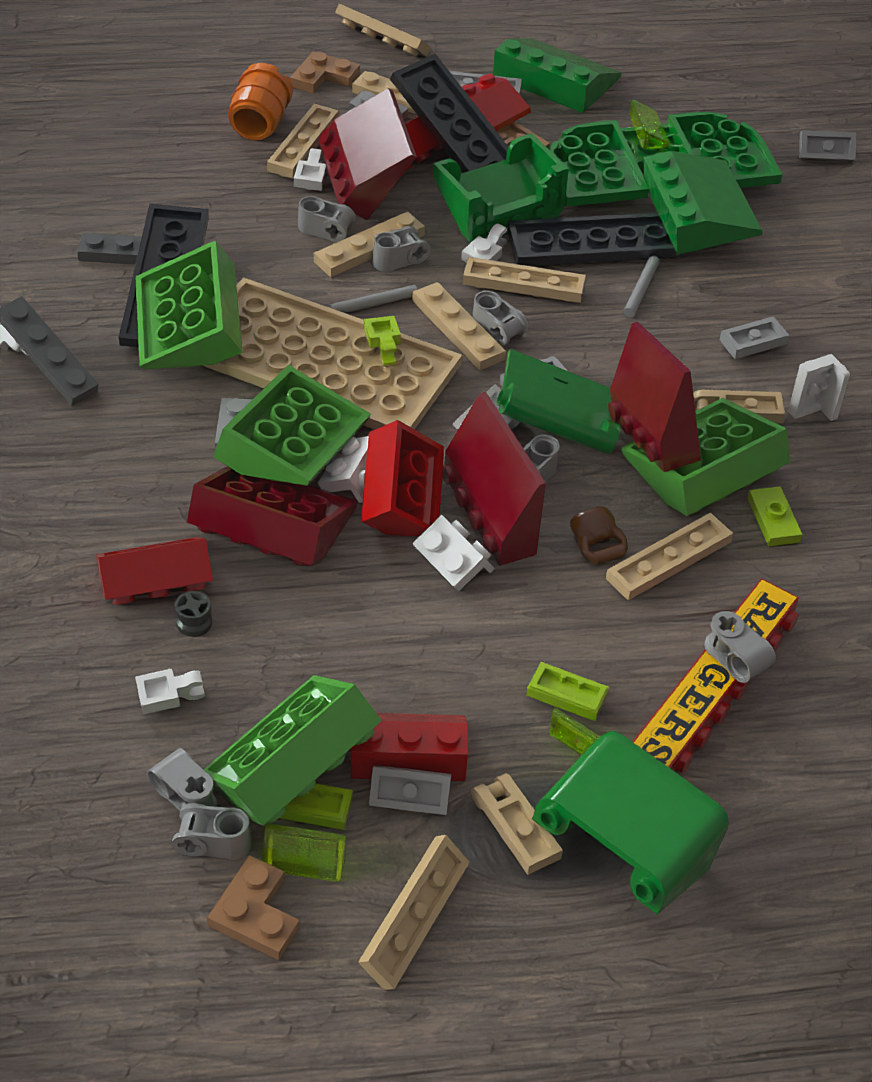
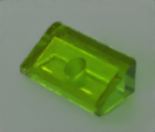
[629,100,670,149]
[549,707,600,755]
[262,824,346,882]

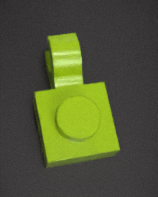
[364,316,401,366]

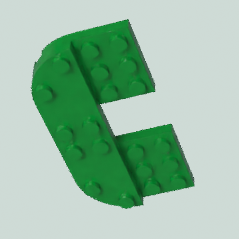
[550,112,783,207]

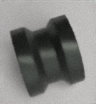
[175,591,212,637]

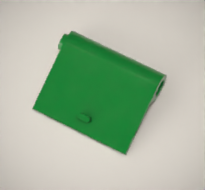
[496,349,620,455]

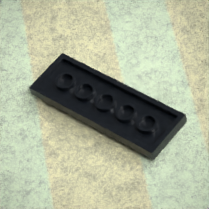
[390,54,508,173]
[119,203,209,348]
[507,213,689,267]

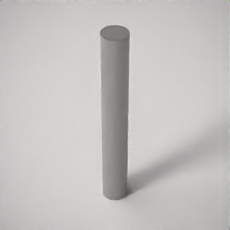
[623,256,660,318]
[329,285,417,313]

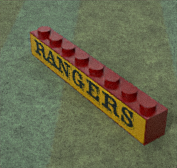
[633,578,799,774]

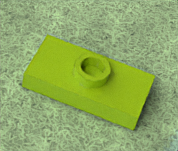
[747,486,802,546]
[526,662,609,721]
[280,783,353,830]

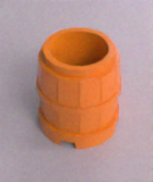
[228,63,293,140]

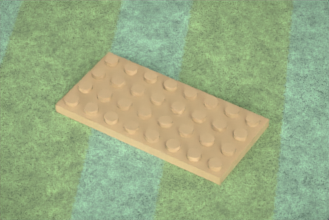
[202,277,462,429]

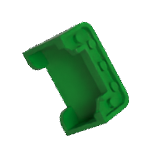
[433,133,569,243]
[532,731,729,915]

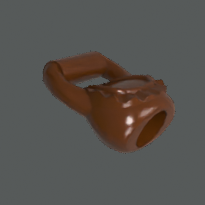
[570,506,628,565]

